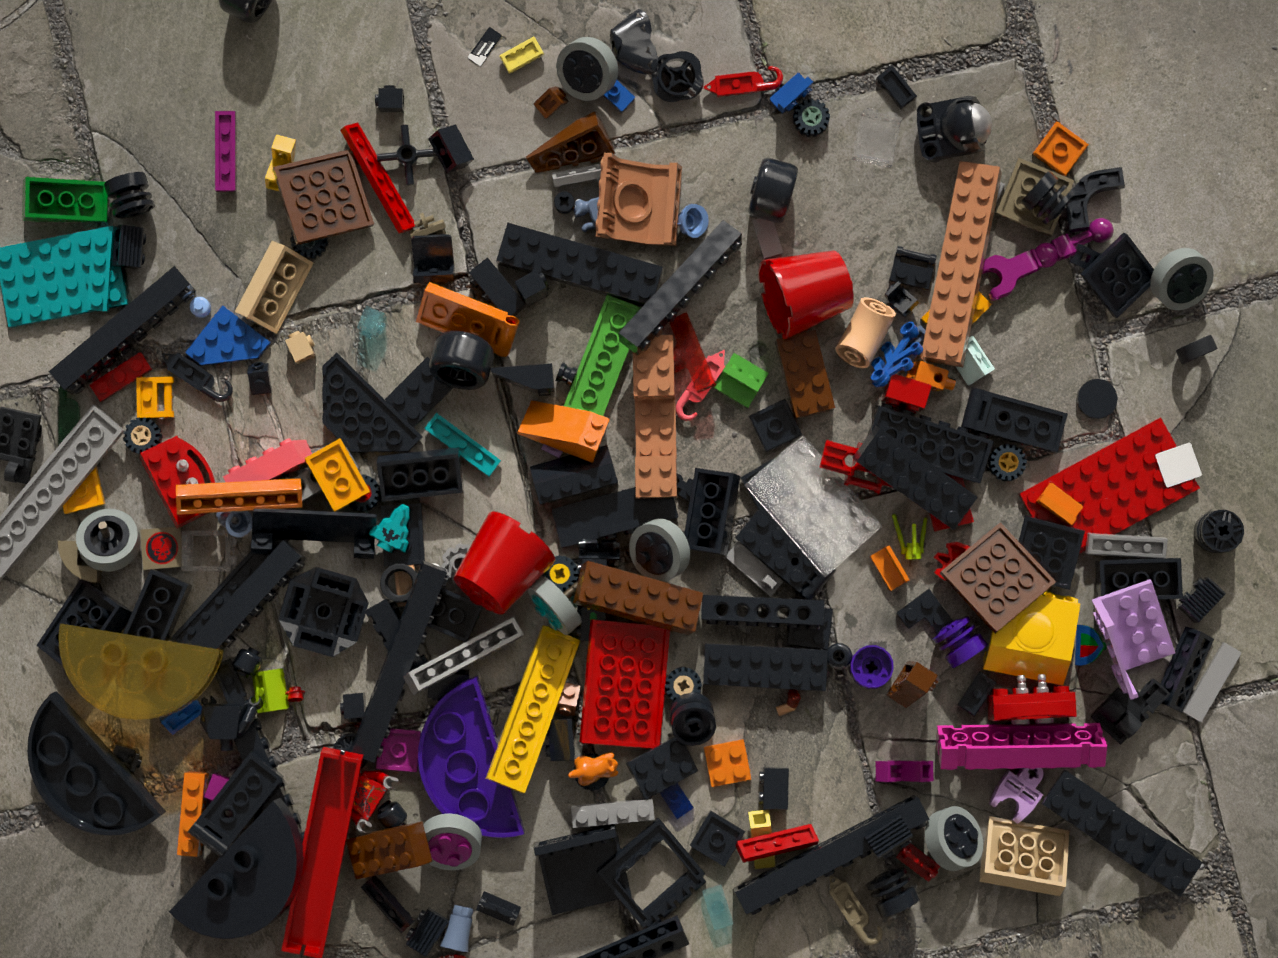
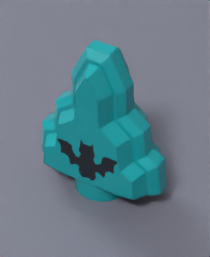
[369,504,409,553]

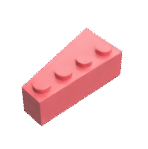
[223,439,312,482]

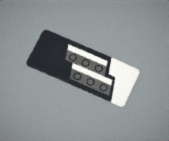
[468,27,502,66]

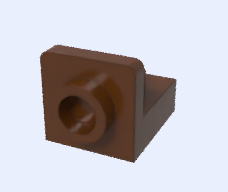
[533,86,569,119]

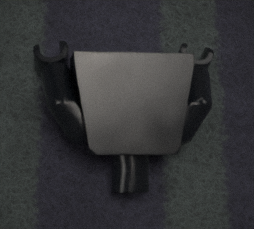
[199,696,264,751]

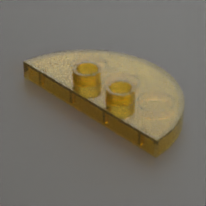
[59,624,224,720]

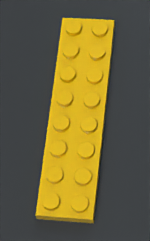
[486,625,581,793]

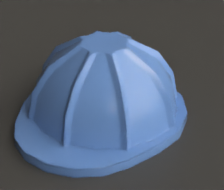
[677,204,709,238]

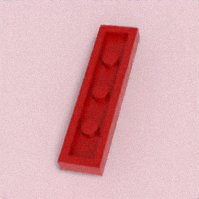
[736,824,819,863]

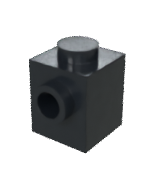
[375,85,404,112]
[340,692,366,723]

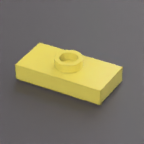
[499,37,544,74]

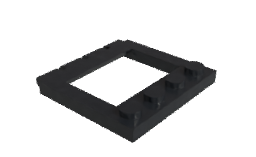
[596,818,706,928]

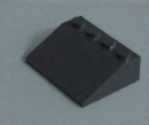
[36,579,132,681]

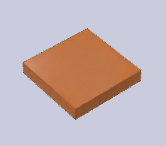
[1032,121,1089,176]

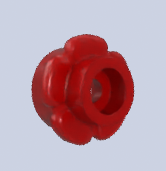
[285,686,305,702]

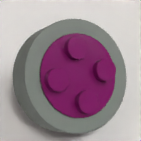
[423,814,482,870]

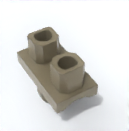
[409,213,446,239]

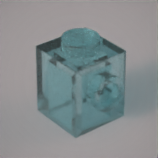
[357,306,387,339]

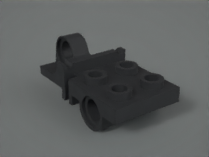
[0,407,42,484]
[1090,679,1170,745]

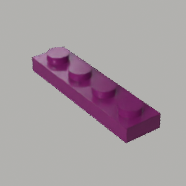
[215,111,237,192]

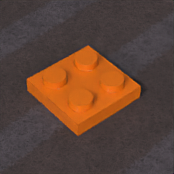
[704,739,751,787]

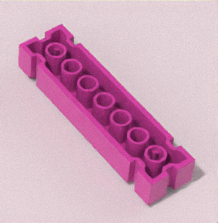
[936,723,1107,770]

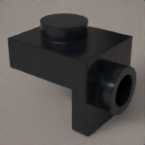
[885,281,919,317]
[247,362,272,395]
[112,743,142,773]

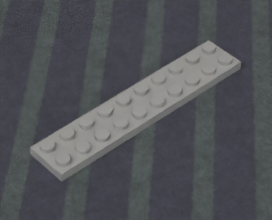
[0,405,125,582]

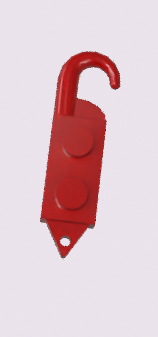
[703,66,783,97]

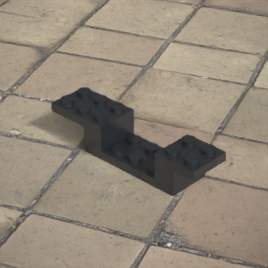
[1041,770,1203,897]

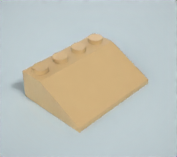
[979,816,1070,896]

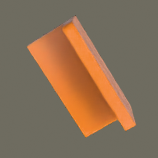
[1036,483,1083,526]
[870,545,910,591]

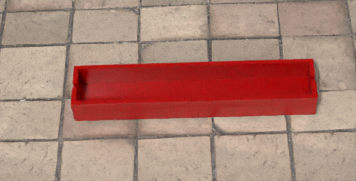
[281,747,364,958]

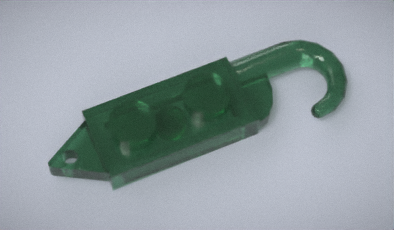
[58,386,80,446]

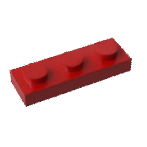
[90,352,153,402]

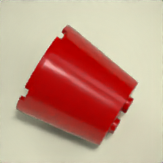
[758,250,854,339]
[453,511,555,615]

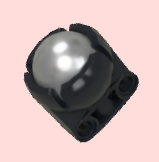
[917,96,992,163]

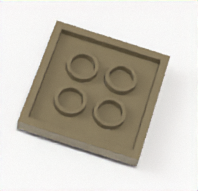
[995,158,1074,237]

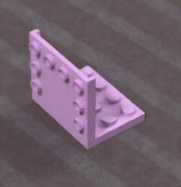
[1092,580,1175,700]

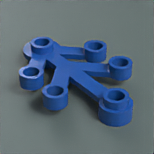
[871,322,923,387]

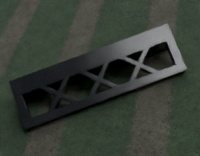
[1160,626,1214,713]

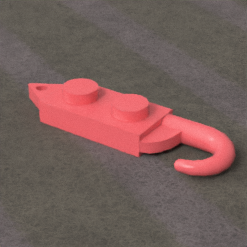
[676,350,725,421]

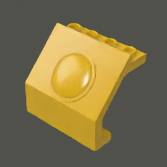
[983,592,1080,685]

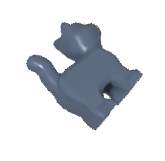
[573,197,599,232]

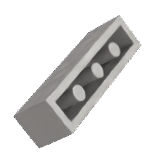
[571,798,655,828]

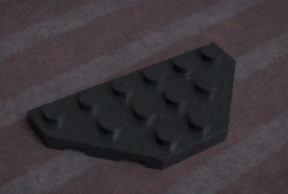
[322,352,423,452]

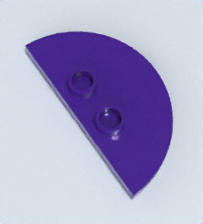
[418,676,525,838]

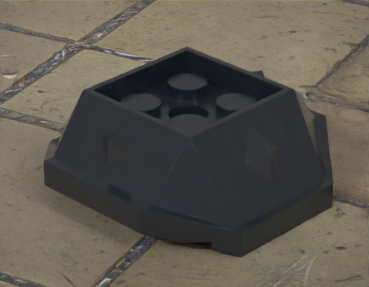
[278,567,369,657]

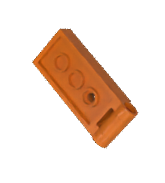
[416,282,519,357]

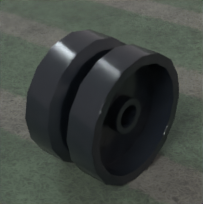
[669,692,716,746]

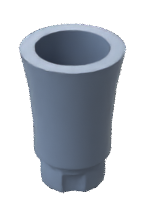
[216,511,252,537]
[440,905,473,952]

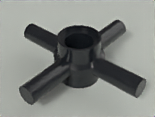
[377,125,437,186]

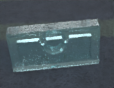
[702,884,734,930]

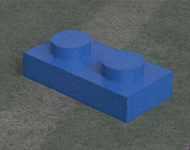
[159,694,203,735]

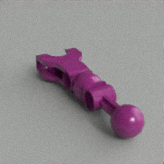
[982,218,1114,301]

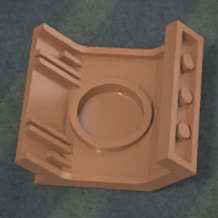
[596,153,682,246]

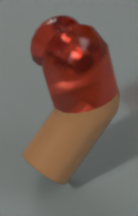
[776,689,801,716]

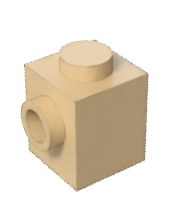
[285,331,316,364]

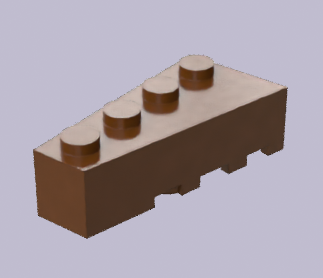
[886,661,938,708]

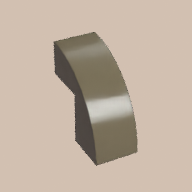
[58,541,102,583]

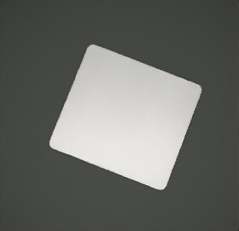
[1155,443,1202,487]

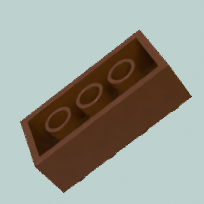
[775,330,835,420]
[346,821,433,880]

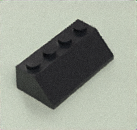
[530,445,618,505]
[684,468,741,556]

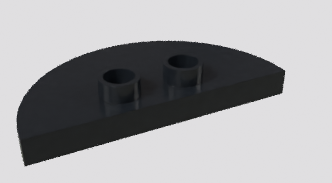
[27,691,166,835]
[169,798,304,939]

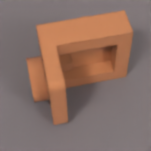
[555,682,580,716]

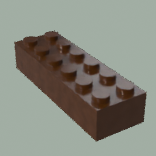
[573,561,703,635]

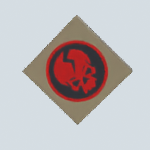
[140,527,185,570]

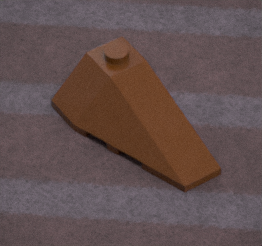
[526,111,616,173]

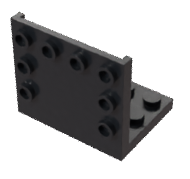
[534,824,632,915]

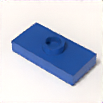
[603,80,635,113]

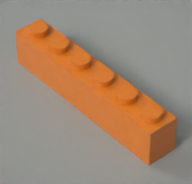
[176,478,302,514]

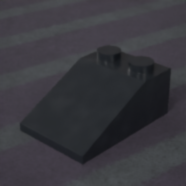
[491,363,555,396]

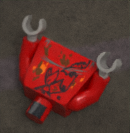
[351,771,398,834]

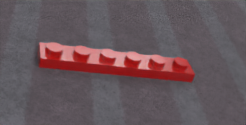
[340,122,416,234]

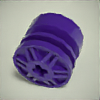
[932,616,988,668]
[850,645,894,689]

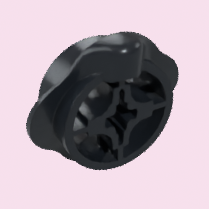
[651,51,704,102]

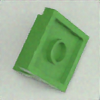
[713,353,768,408]

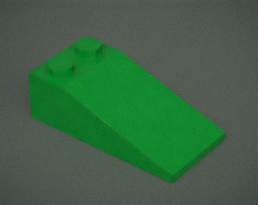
[22,177,107,222]

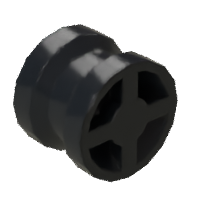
[554,191,575,214]
[555,363,578,387]

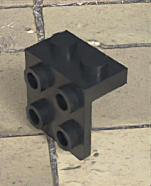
[411,234,455,284]

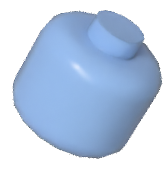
[190,297,211,318]

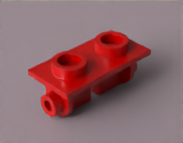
[896,843,940,882]

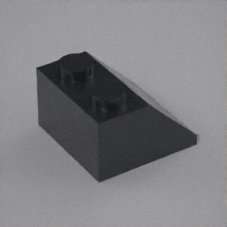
[545,718,575,761]

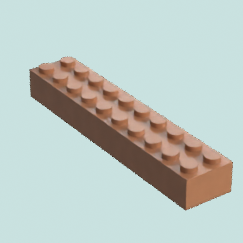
[921,161,1002,368]

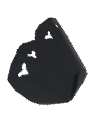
[610,9,658,75]

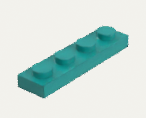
[86,230,114,312]
[424,412,501,477]

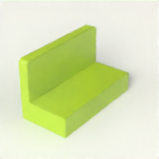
[252,668,289,713]

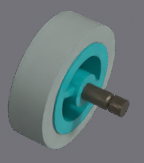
[528,576,582,635]

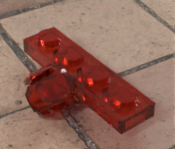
[669,312,717,393]

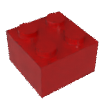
[882,374,932,414]

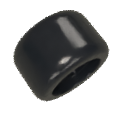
[219,0,272,24]
[748,158,798,223]
[429,331,494,390]

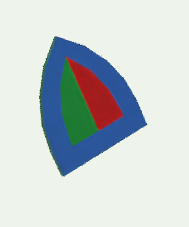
[1075,625,1107,666]

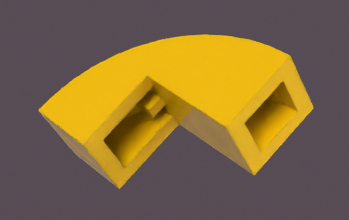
[265,134,296,192]

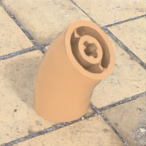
[835,297,896,369]

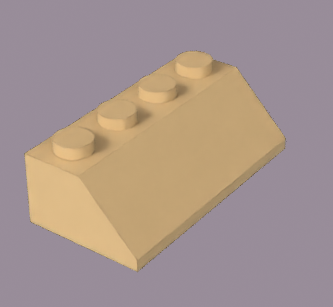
[235,241,314,334]

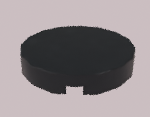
[1076,379,1118,419]

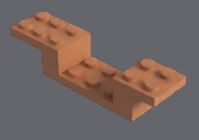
[633,335,677,498]

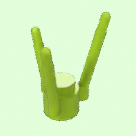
[892,514,928,559]

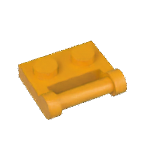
[136,377,174,418]

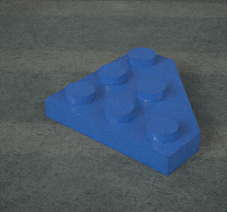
[185,305,271,366]

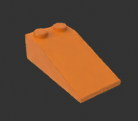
[517,400,610,463]

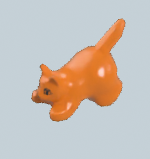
[568,752,618,786]

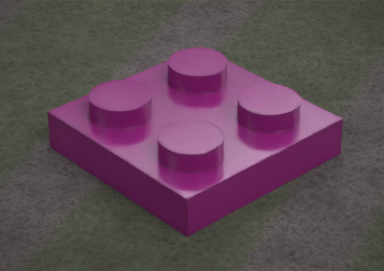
[376,728,421,772]

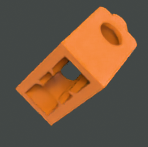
[906,361,956,391]

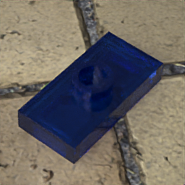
[659,783,694,819]

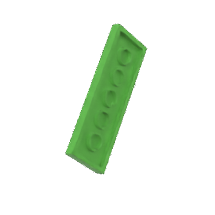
[564,295,641,416]

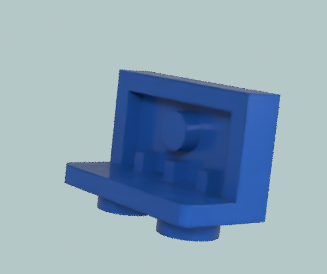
[770,73,813,114]

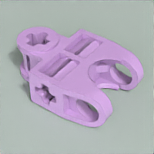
[989,768,1044,824]

